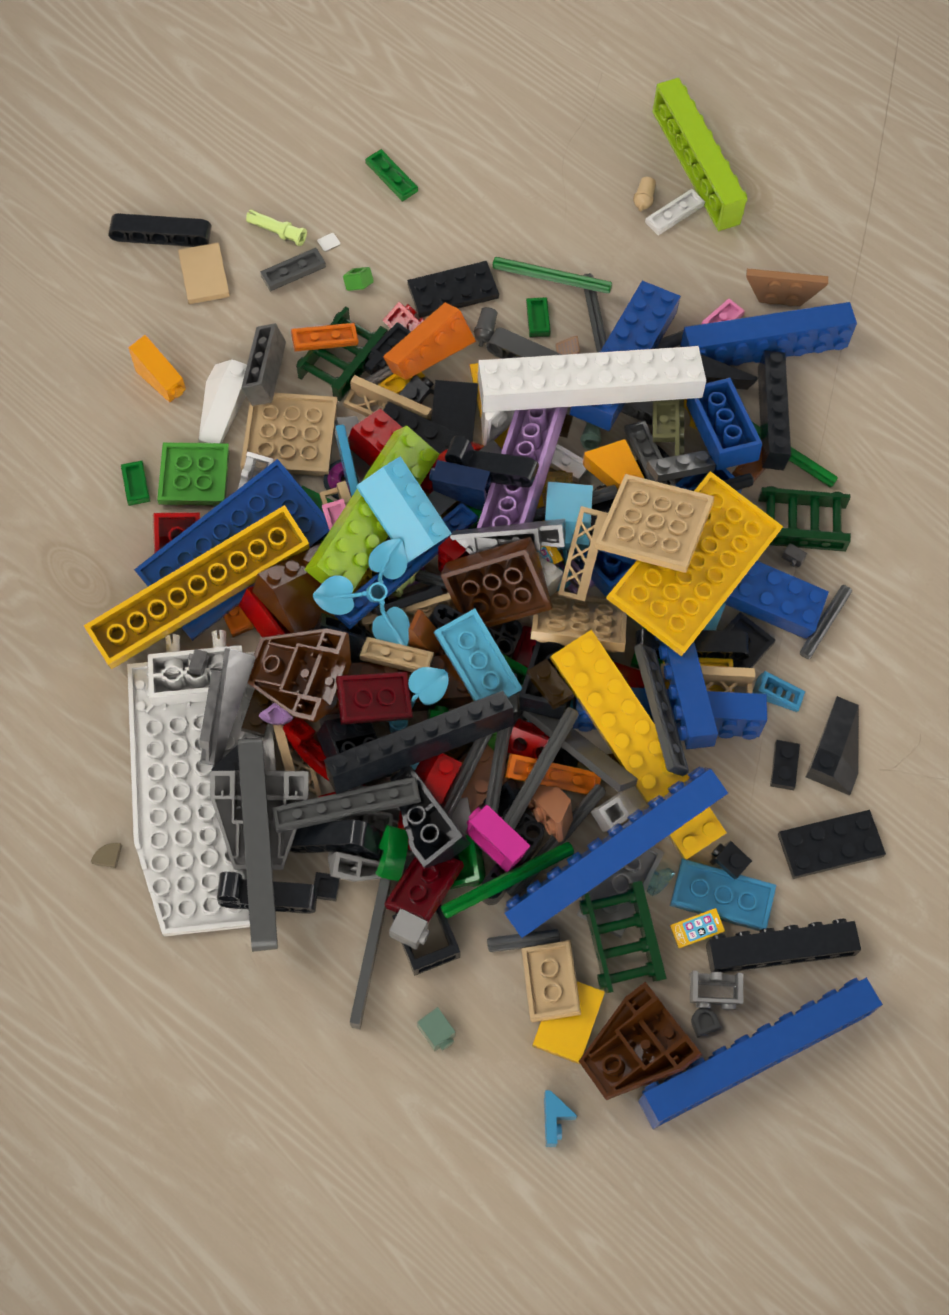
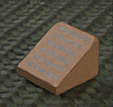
[555,336,580,355]

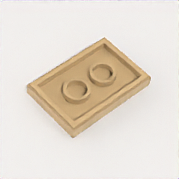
[178,243,230,304]
[522,940,581,1023]

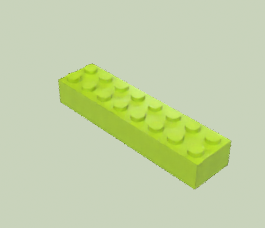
[652,77,747,231]
[304,426,440,593]

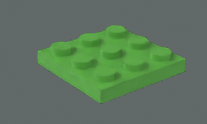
[157,442,230,505]

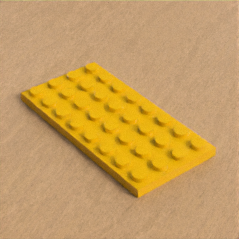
[606,471,783,656]

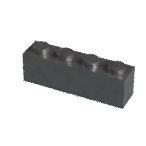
[241,323,286,406]

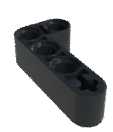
[445,436,539,487]
[428,604,523,657]
[481,808,544,905]
[289,820,383,859]
[217,871,318,914]

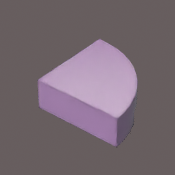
[259,703,293,725]

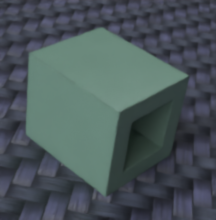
[417,1007,456,1051]

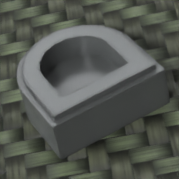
[691,1008,721,1038]

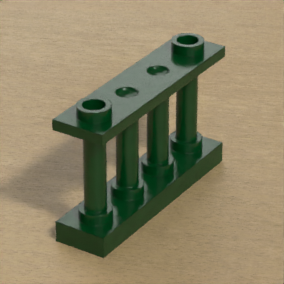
[296,306,388,402]
[758,486,851,552]
[579,880,667,993]

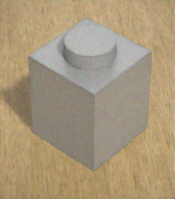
[389,908,430,950]

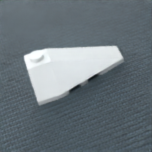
[199,359,247,443]

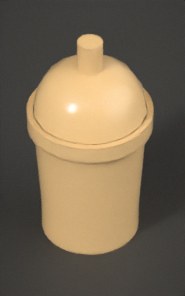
[633,177,656,212]

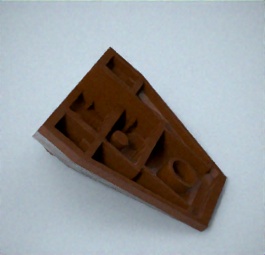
[248,628,351,722]
[579,982,702,1100]

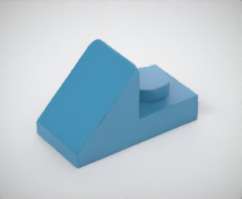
[544,1090,577,1147]

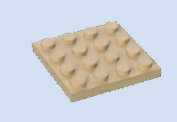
[241,393,338,476]
[595,474,714,573]
[530,591,627,653]

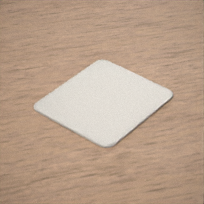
[317,233,341,251]

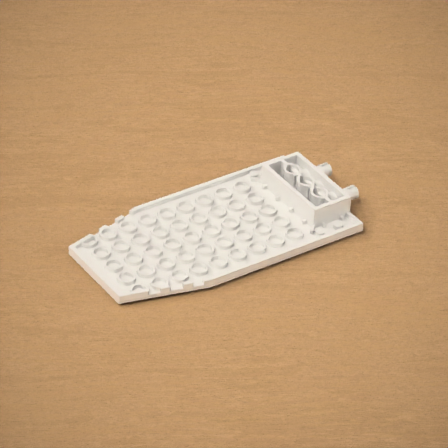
[127,630,276,936]

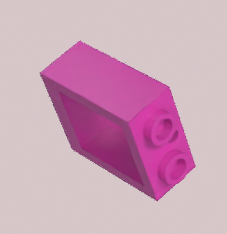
[465,805,530,872]

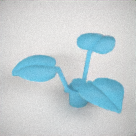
[313,538,410,646]
[386,667,449,770]

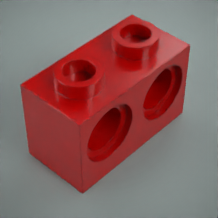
[507,719,554,763]

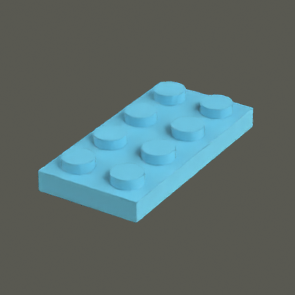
[434,609,522,701]

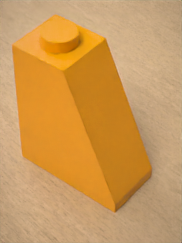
[128,335,186,403]
[583,439,645,490]

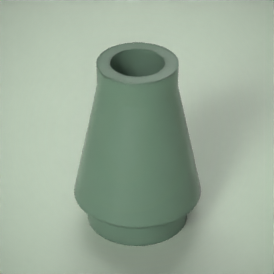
[580,422,602,450]

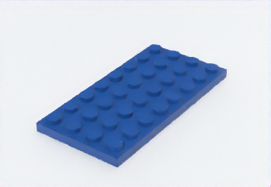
[134,459,330,641]

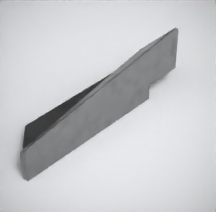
[450,519,566,555]
[200,648,255,766]

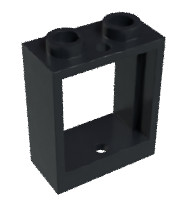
[392,904,461,976]

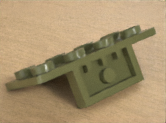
[653,399,684,456]

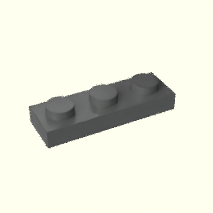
[260,248,326,292]
[646,450,716,482]

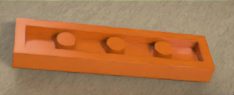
[505,754,601,795]

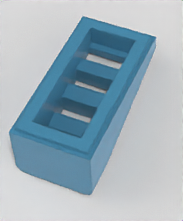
[753,671,806,712]

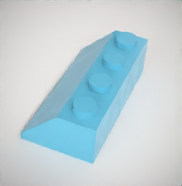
[356,456,452,563]

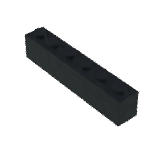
[758,350,791,471]
[706,918,861,973]

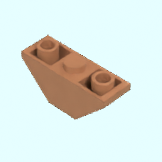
[526,785,573,842]

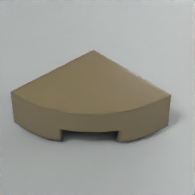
[91,843,122,868]

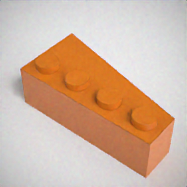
[383,303,476,380]

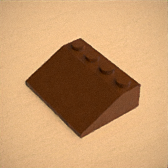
[441,537,553,627]
[252,543,335,633]

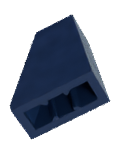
[429,460,491,511]

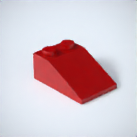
[152,512,200,554]

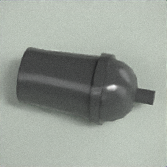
[474,307,498,347]

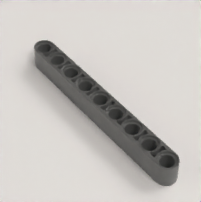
[486,328,653,425]
[238,737,278,952]

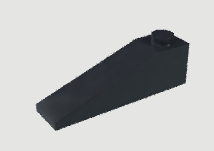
[681,346,758,390]
[805,696,859,796]
[390,766,471,868]

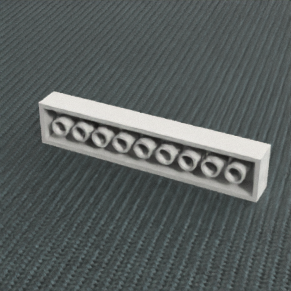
[478,346,706,412]

